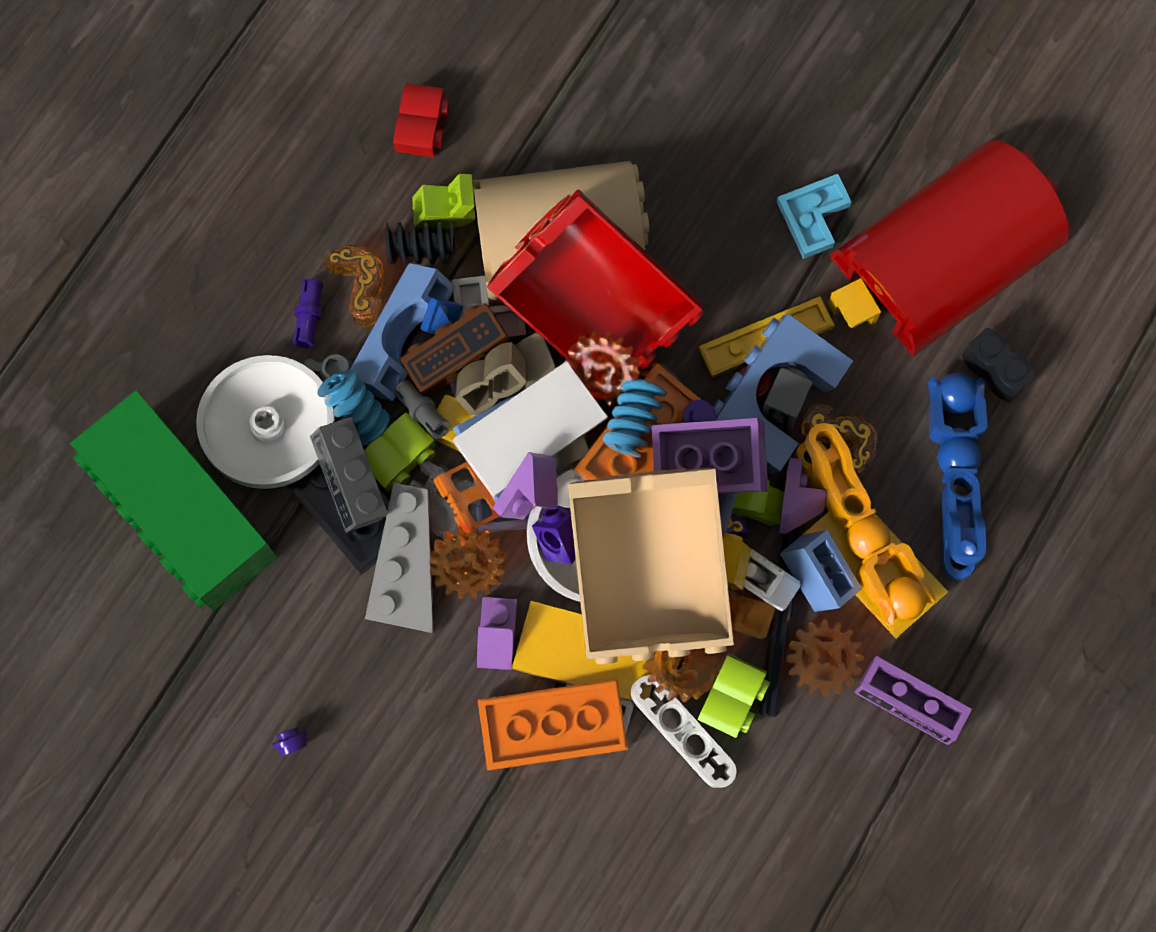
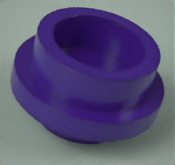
[682,400,717,423]
[272,727,308,756]

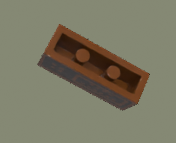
[400,303,512,398]

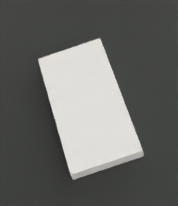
[453,361,607,498]

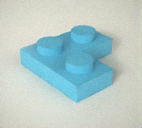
[777,174,851,259]

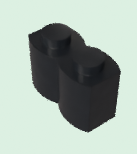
[962,328,1036,403]

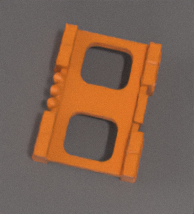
[433,462,500,536]

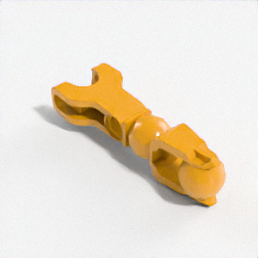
[793,423,936,626]

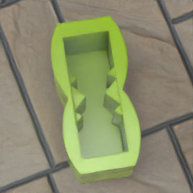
[364,412,436,492]
[697,653,770,738]

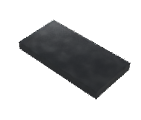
[287,463,390,575]

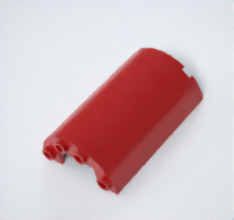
[830,140,1071,357]

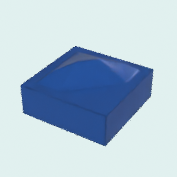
[420,297,463,334]

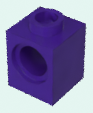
[532,506,576,564]

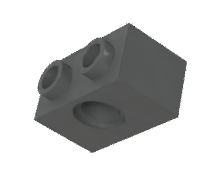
[761,368,813,436]

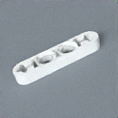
[631,675,737,788]

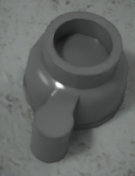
[303,354,353,382]

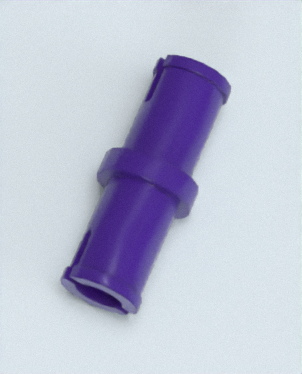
[292,278,323,348]

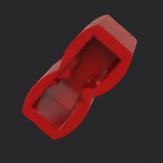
[393,83,450,158]

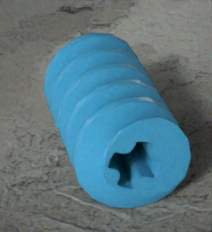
[317,369,390,446]
[603,379,667,457]

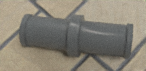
[394,380,451,439]

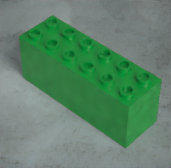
[70,390,278,612]

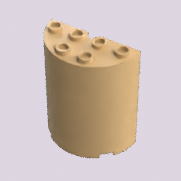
[473,161,649,307]
[568,468,734,664]

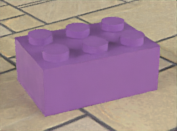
[652,418,768,495]

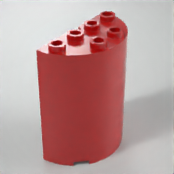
[487,189,704,395]

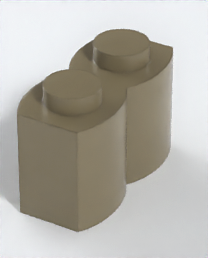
[456,342,526,415]

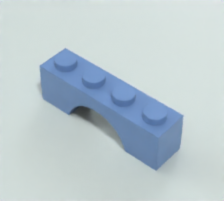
[350,263,455,401]

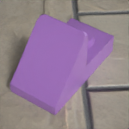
[493,452,558,520]
[779,458,827,534]
[477,597,518,670]

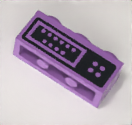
[854,656,972,745]

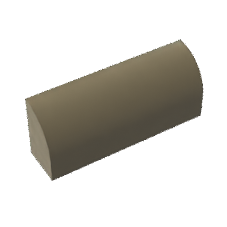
[515,333,589,475]

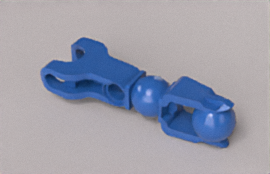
[927,372,988,581]

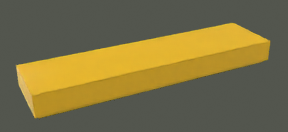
[698,296,834,379]

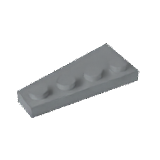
[365,483,434,633]

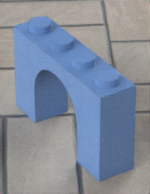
[713,313,853,475]

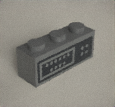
[310,417,388,533]

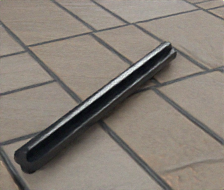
[759,524,804,717]

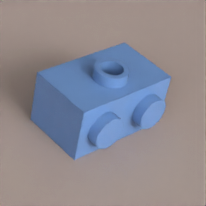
[780,530,862,612]

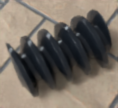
[385,222,455,264]

